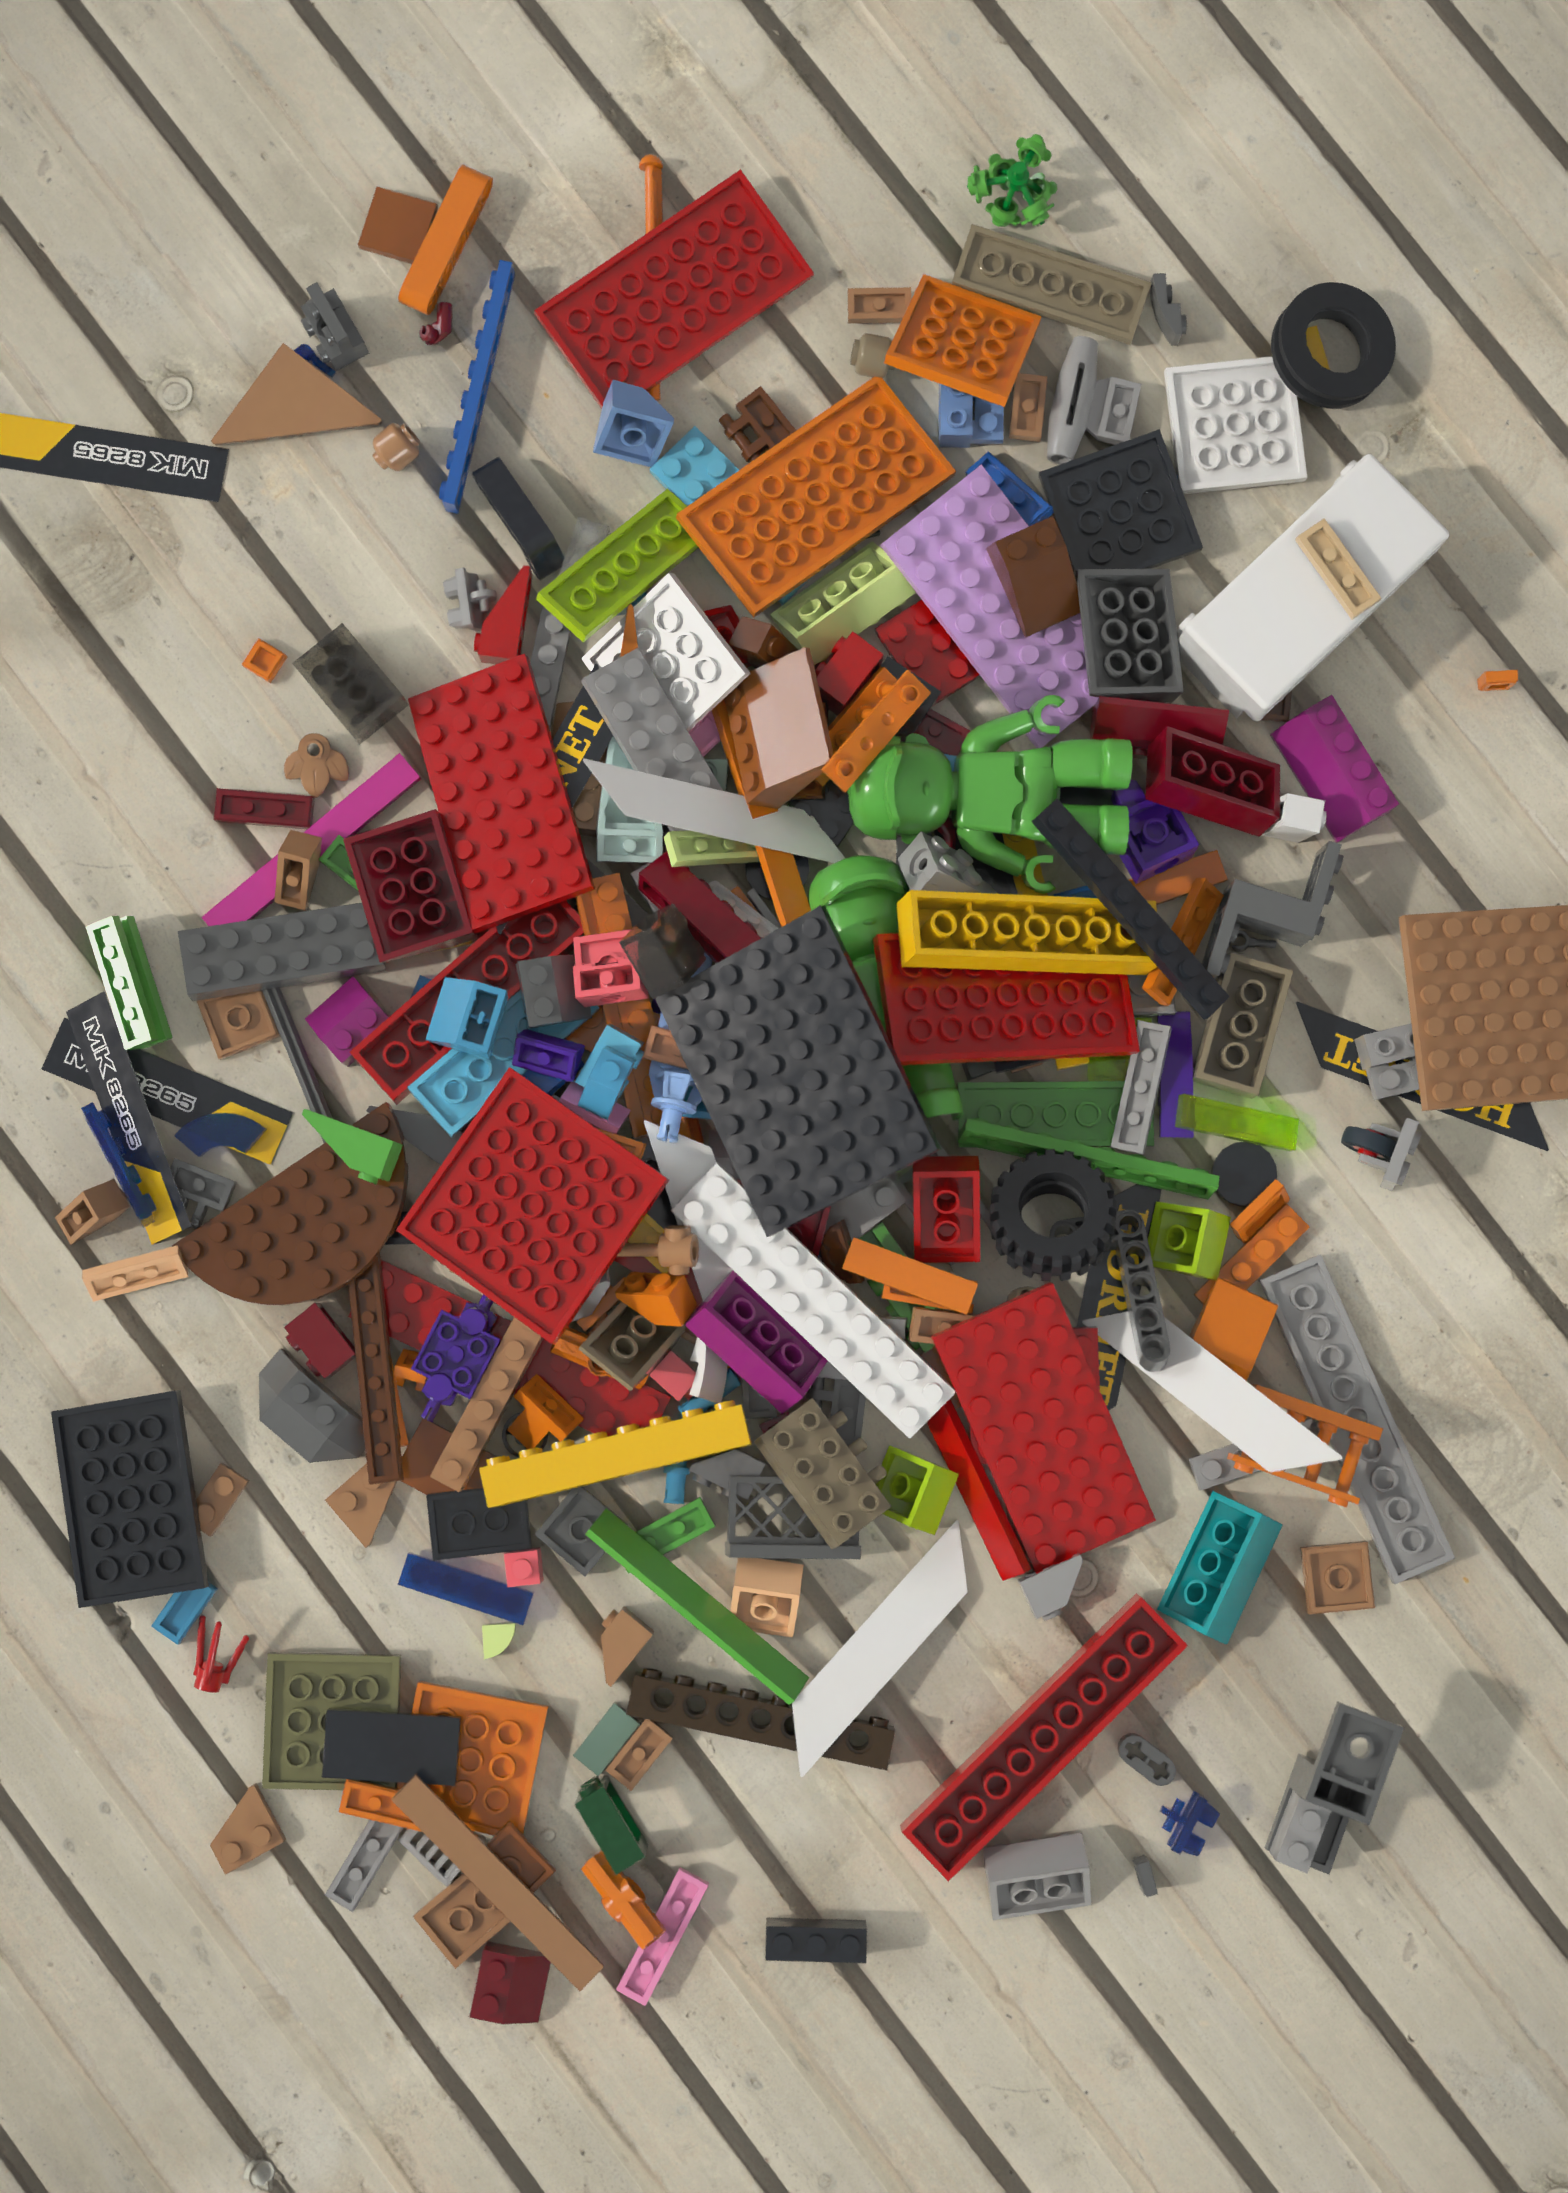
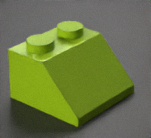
[1148,1201,1231,1280]
[876,1445,959,1535]

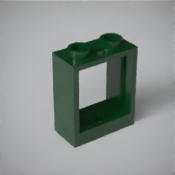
[574,1776,648,1875]

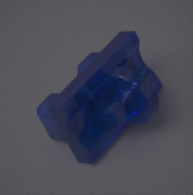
[1160,1791,1220,1856]

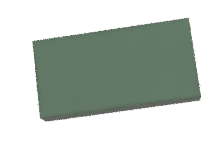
[573,1702,641,1777]

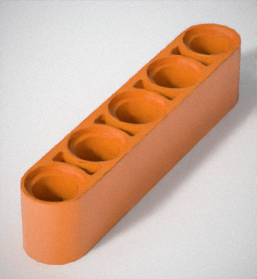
[398,165,493,315]

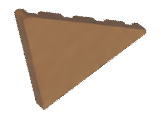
[211,343,383,446]

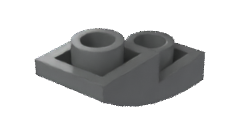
[1150,273,1187,346]

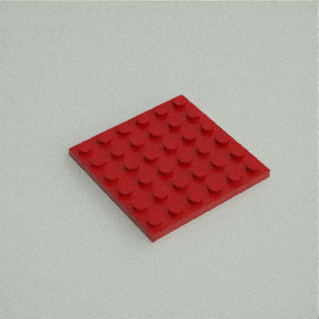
[396,1067,670,1345]

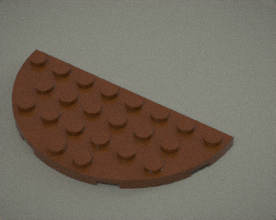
[172,1102,408,1305]

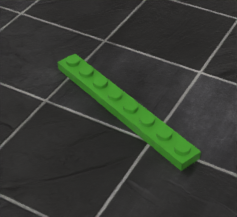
[958,1118,1220,1200]

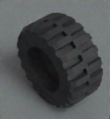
[990,1149,1117,1282]

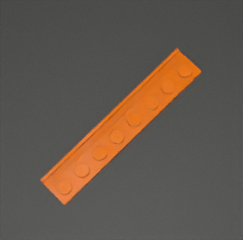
[575,873,663,1138]

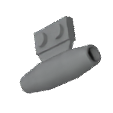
[1047,336,1142,465]

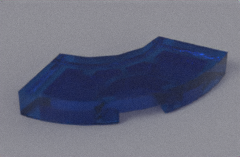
[174,1113,267,1157]

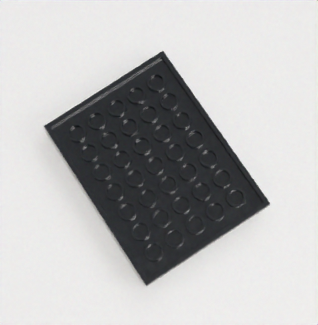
[655,905,942,1237]

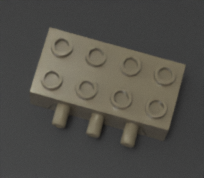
[753,1398,891,1549]

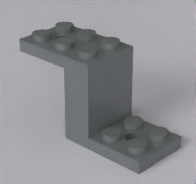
[1202,841,1344,979]
[1265,1701,1404,1874]

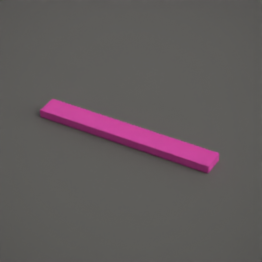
[201,753,421,926]

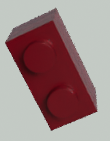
[284,1302,356,1379]

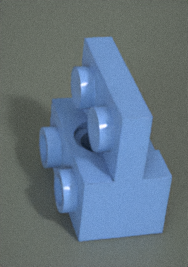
[938,384,1004,448]

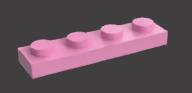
[616,1867,709,2006]

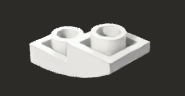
[689,1337,728,1403]

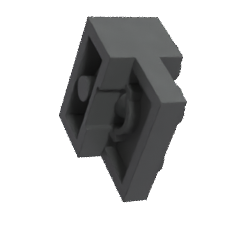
[300,282,369,371]

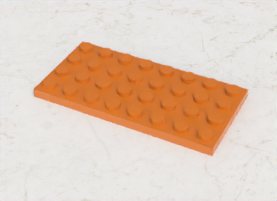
[676,376,956,618]

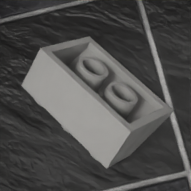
[983,1833,1091,1920]

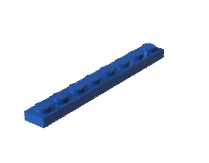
[439,260,515,514]

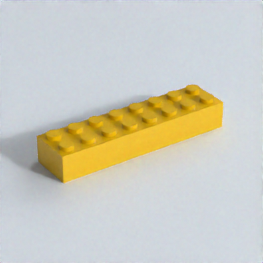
[896,890,1157,975]
[479,1400,752,1508]

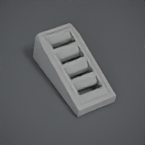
[398,1829,460,1887]

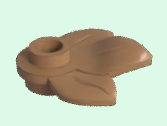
[284,733,349,798]

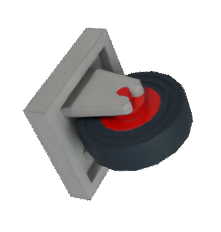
[1341,1118,1422,1191]

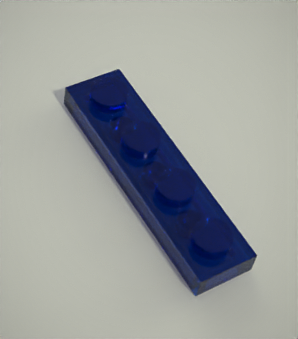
[81,1102,157,1228]
[398,1552,535,1625]

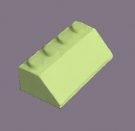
[770,541,916,665]

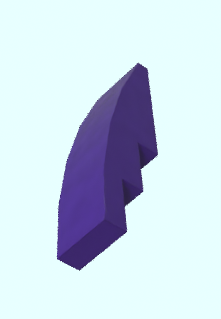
[1157,1011,1194,1139]

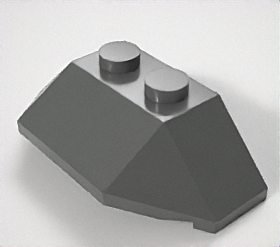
[259,1349,365,1463]

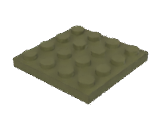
[262,1652,401,1790]

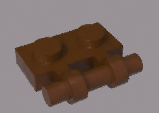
[719,386,796,463]

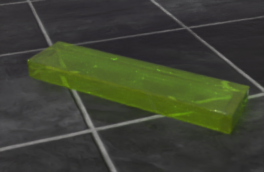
[1175,1094,1299,1152]

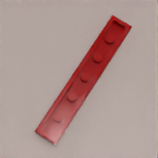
[927,1399,1031,1581]

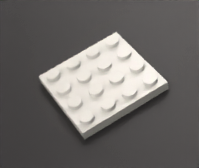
[1164,357,1307,494]
[581,573,750,732]

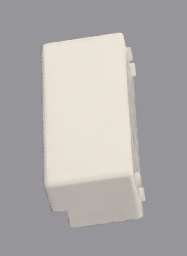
[1177,454,1449,721]

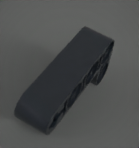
[471,456,567,581]

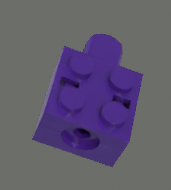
[1111,779,1199,885]

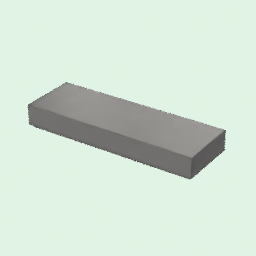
[325,1820,404,1912]

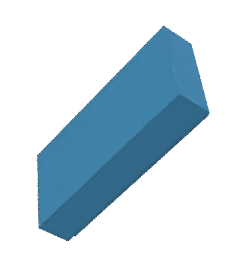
[151,1582,218,1645]

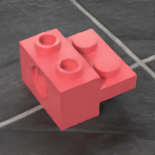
[573,929,649,1007]

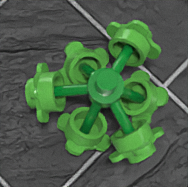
[967,134,1058,227]

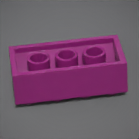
[1270,694,1399,843]
[685,1270,828,1414]

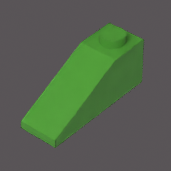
[302,1108,403,1184]

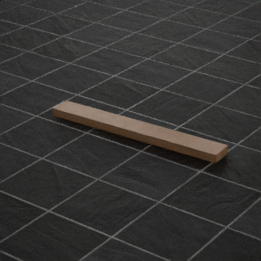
[392,1774,604,1991]

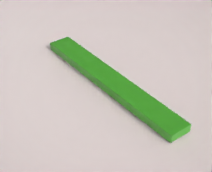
[585,1508,809,1705]

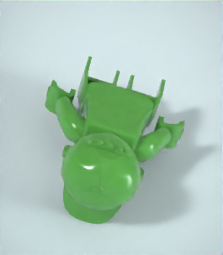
[847,695,1133,894]
[808,855,964,1121]

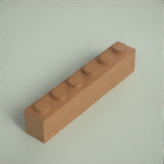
[430,1317,544,1492]

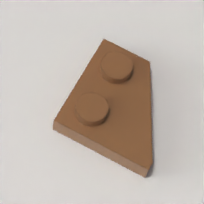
[325,1463,397,1548]
[210,1783,286,1875]

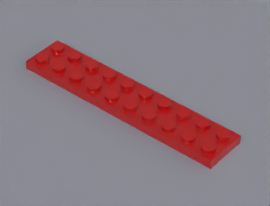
[348,1259,671,1437]

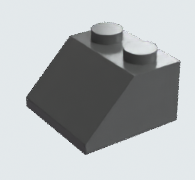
[516,954,592,1029]

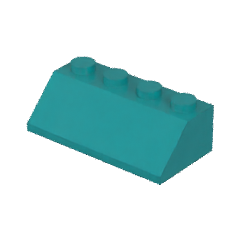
[1157,1491,1283,1645]

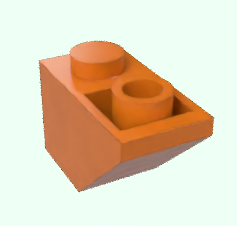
[615,1272,697,1327]

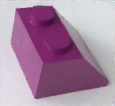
[305,976,389,1067]

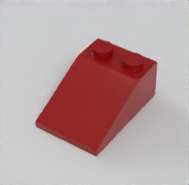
[913,1156,980,1263]

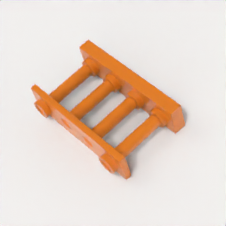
[814,667,931,792]
[1227,1384,1383,1508]

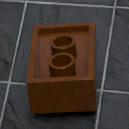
[986,516,1080,638]

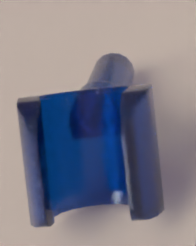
[294,344,336,378]

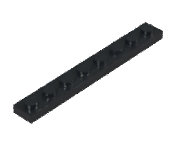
[1031,798,1230,1020]

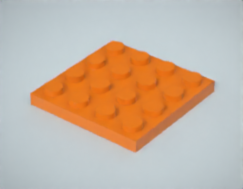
[884,274,1042,407]
[397,1681,549,1835]

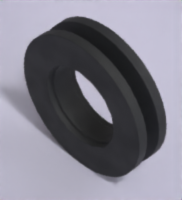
[1271,282,1396,409]

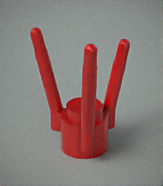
[193,1615,249,1693]

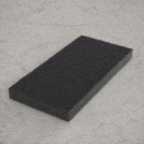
[322,1708,461,1786]

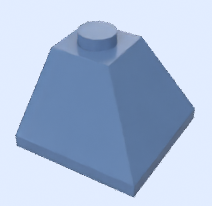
[593,380,674,467]

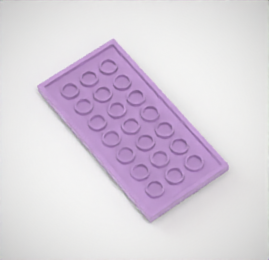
[880,464,1099,748]

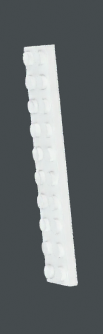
[671,1162,956,1439]

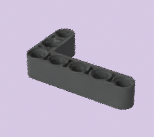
[1049,1210,1170,1372]

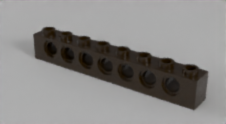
[626,1668,895,1771]

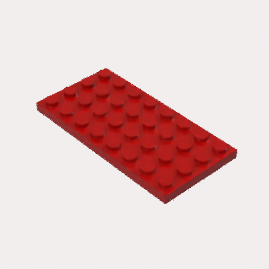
[534,169,814,409]
[408,653,595,934]
[873,933,1140,1065]
[931,1282,1156,1574]

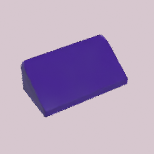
[512,1029,585,1082]

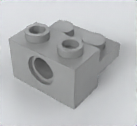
[1354,1024,1419,1101]

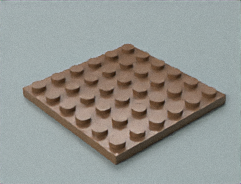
[1399,905,1568,1111]

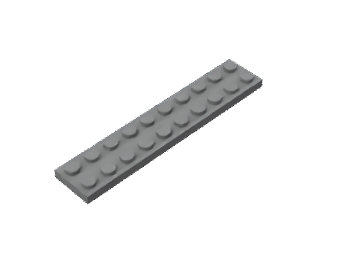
[1259,1254,1455,1584]

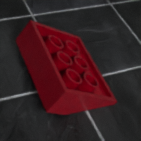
[343,809,480,963]

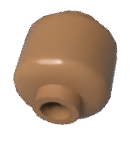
[372,423,420,471]

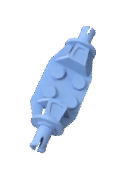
[649,947,712,1143]

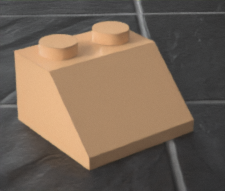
[730,1558,804,1638]

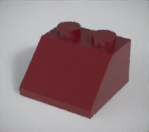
[469,1941,551,2024]

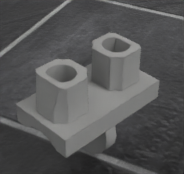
[443,568,497,632]

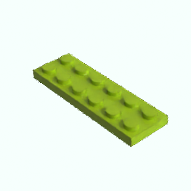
[536,488,699,643]

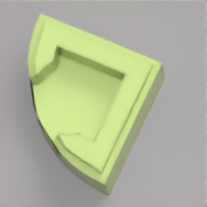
[482,1622,516,1659]

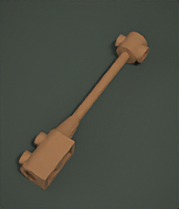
[440,1225,699,1275]

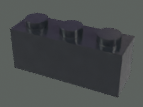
[765,1918,867,1963]

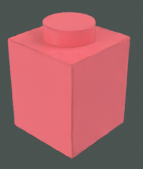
[649,1350,696,1402]
[504,1547,544,1587]

